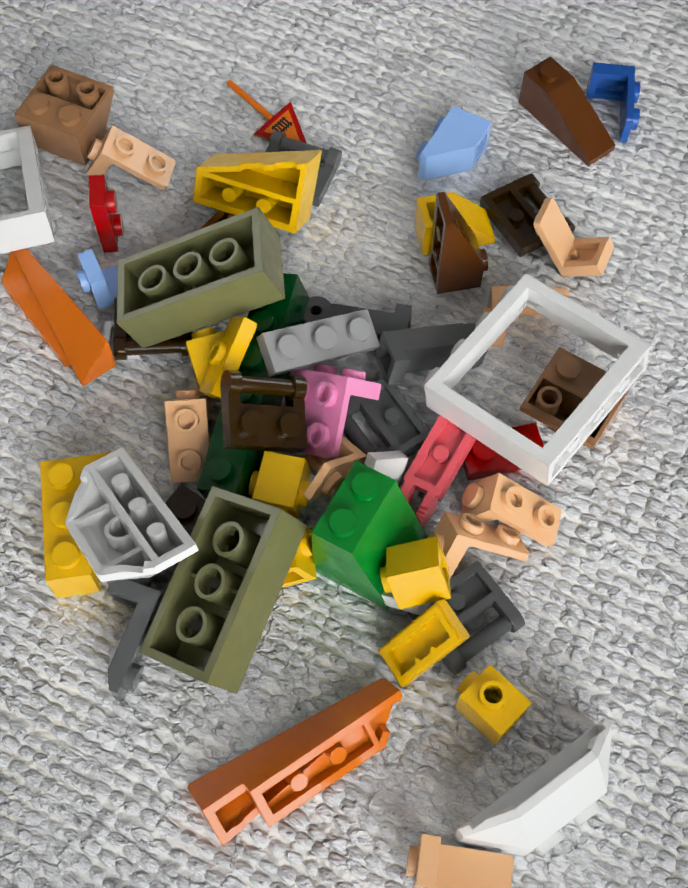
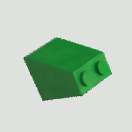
[311,461,428,610]

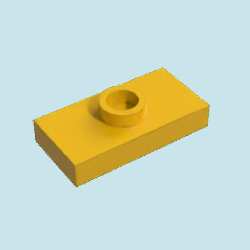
[198,317,257,399]
[378,599,471,687]

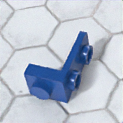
[586,62,640,142]

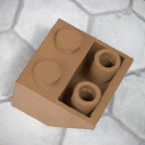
[14,65,114,166]
[519,347,631,450]

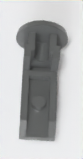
[107,568,170,701]

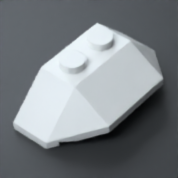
[65,447,198,582]
[454,717,612,856]

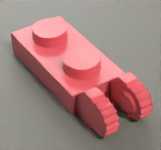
[400,415,476,528]

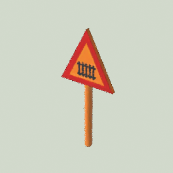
[226,80,306,143]

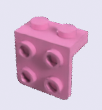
[284,364,381,459]

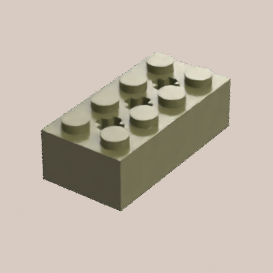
[117,207,285,348]
[139,486,308,694]

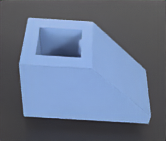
[416,106,492,180]

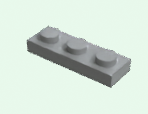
[256,309,380,377]

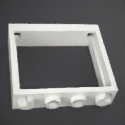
[0,125,55,254]
[424,273,650,486]

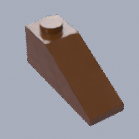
[518,56,615,166]
[428,192,488,294]

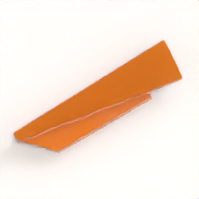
[1,248,116,386]
[187,678,403,846]

